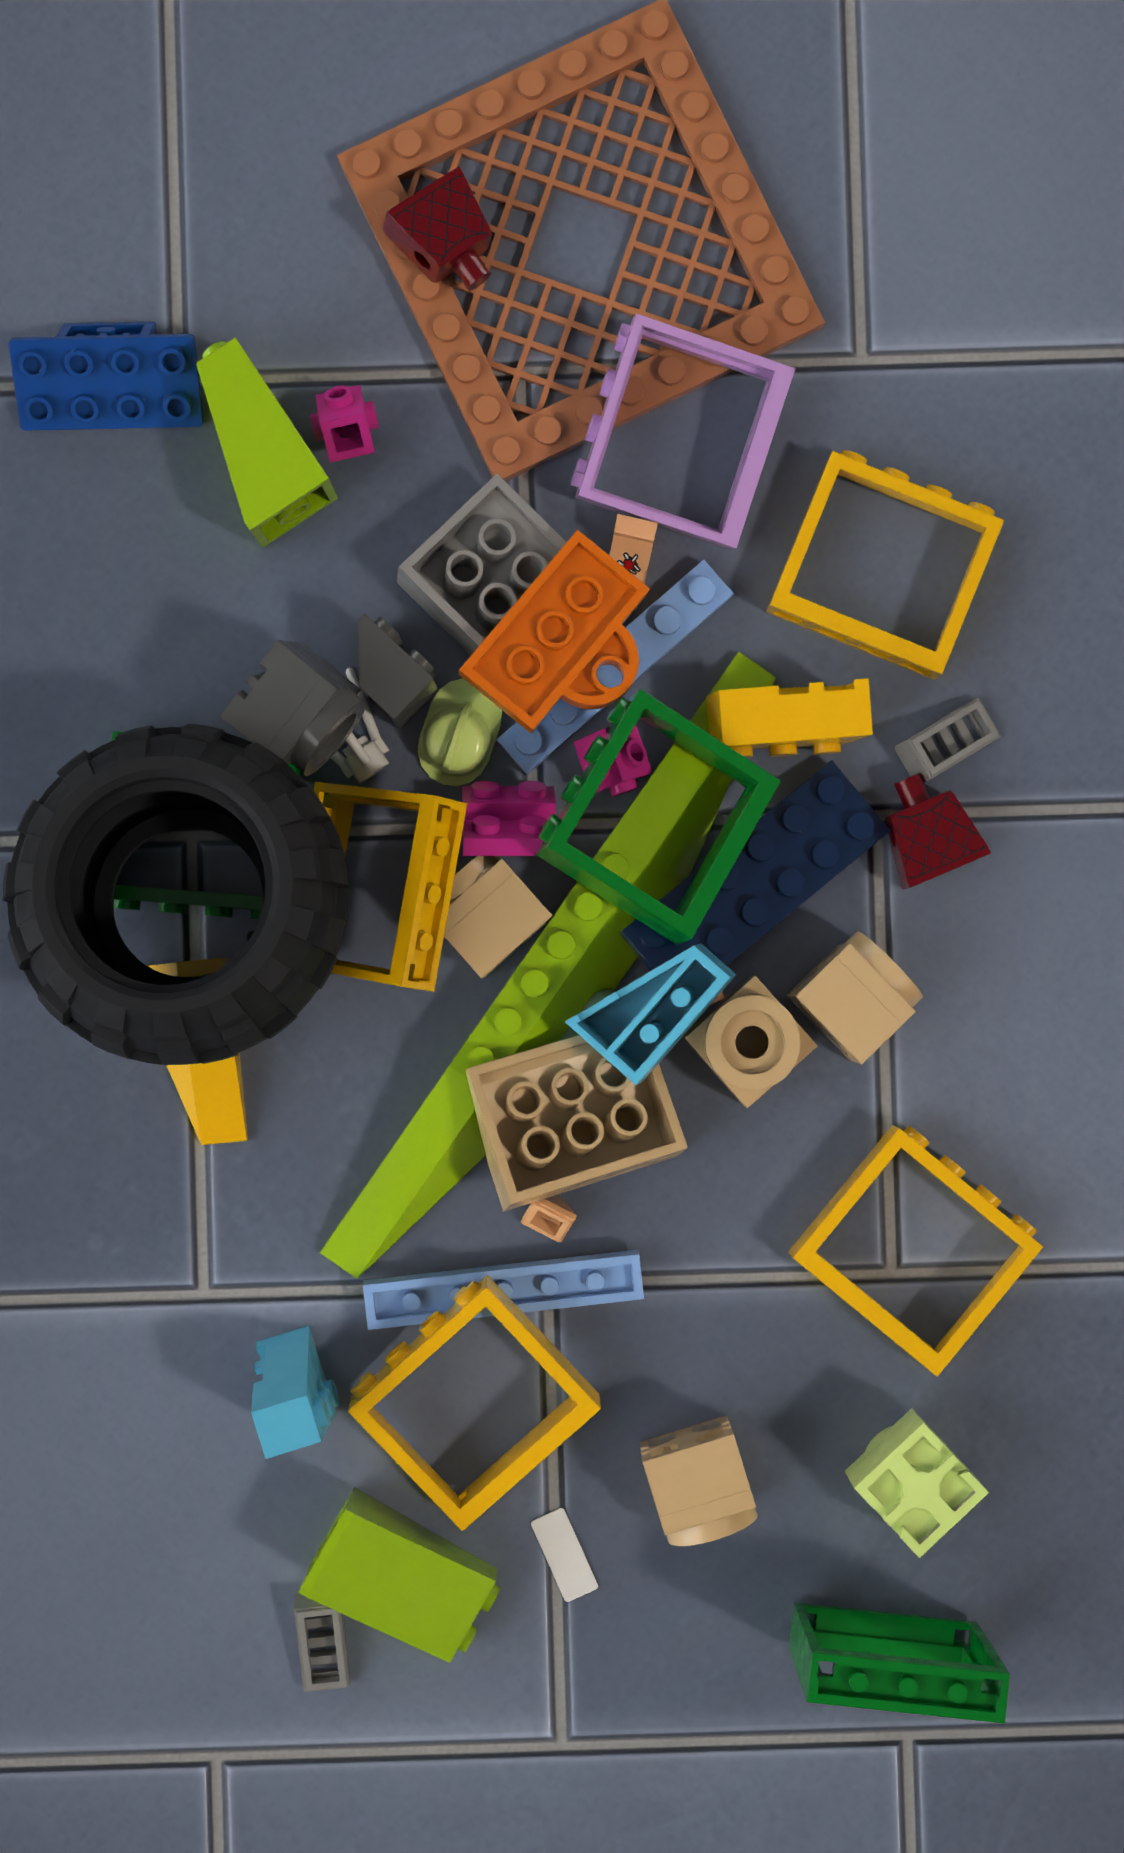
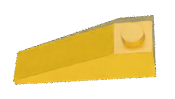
[148,958,248,1145]

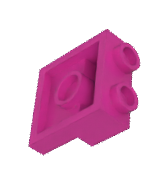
[462,781,556,856]

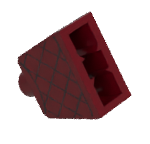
[383,166,492,291]
[885,773,991,890]

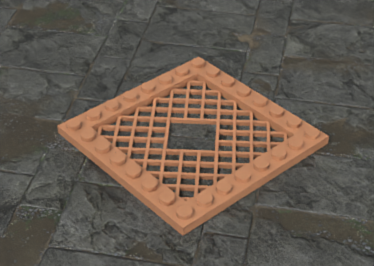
[337,0,825,482]

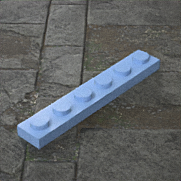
[496,560,734,775]
[363,1250,644,1330]

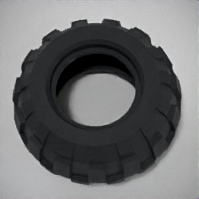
[3,724,350,1066]

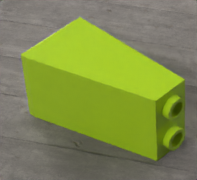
[196,337,338,548]
[298,1487,500,1663]

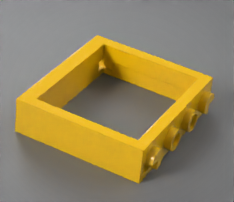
[766,450,1004,680]
[313,782,467,992]
[788,1125,1043,1377]
[348,1275,601,1531]

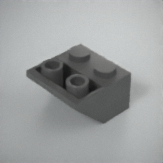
[358,613,438,730]

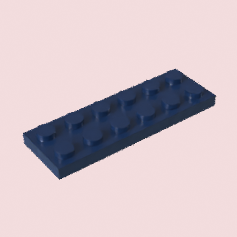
[619,760,891,971]

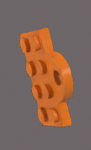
[458,529,650,733]

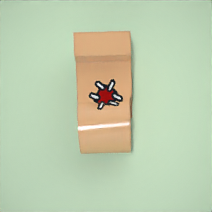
[609,514,658,610]

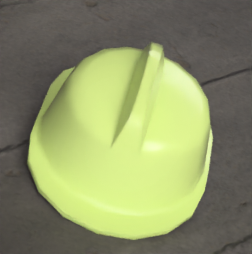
[418,678,502,786]

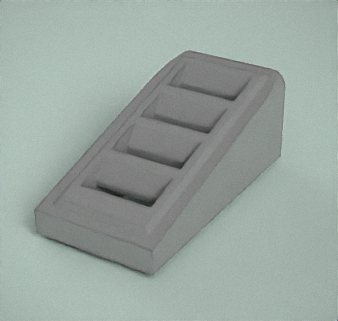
[895,697,1001,782]
[294,1592,350,1692]

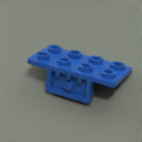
[8,322,204,431]

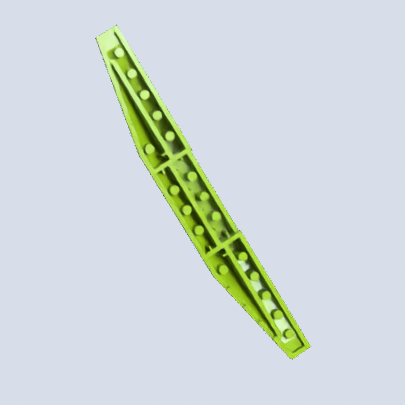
[320,652,776,1279]

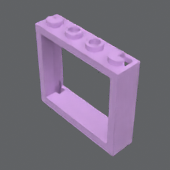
[570,313,796,550]

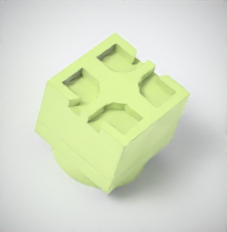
[845,1408,989,1558]

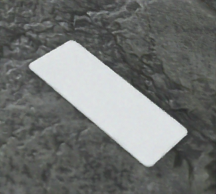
[531,1508,598,1602]

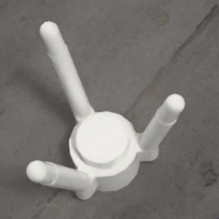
[331,668,390,784]

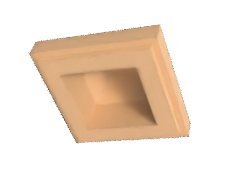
[520,1195,577,1243]

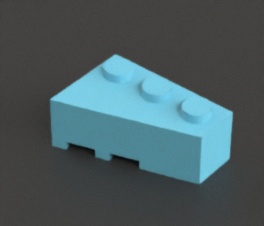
[565,943,737,1085]
[251,1325,340,1459]

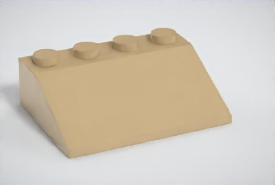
[466,1035,688,1212]

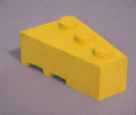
[706,678,873,758]

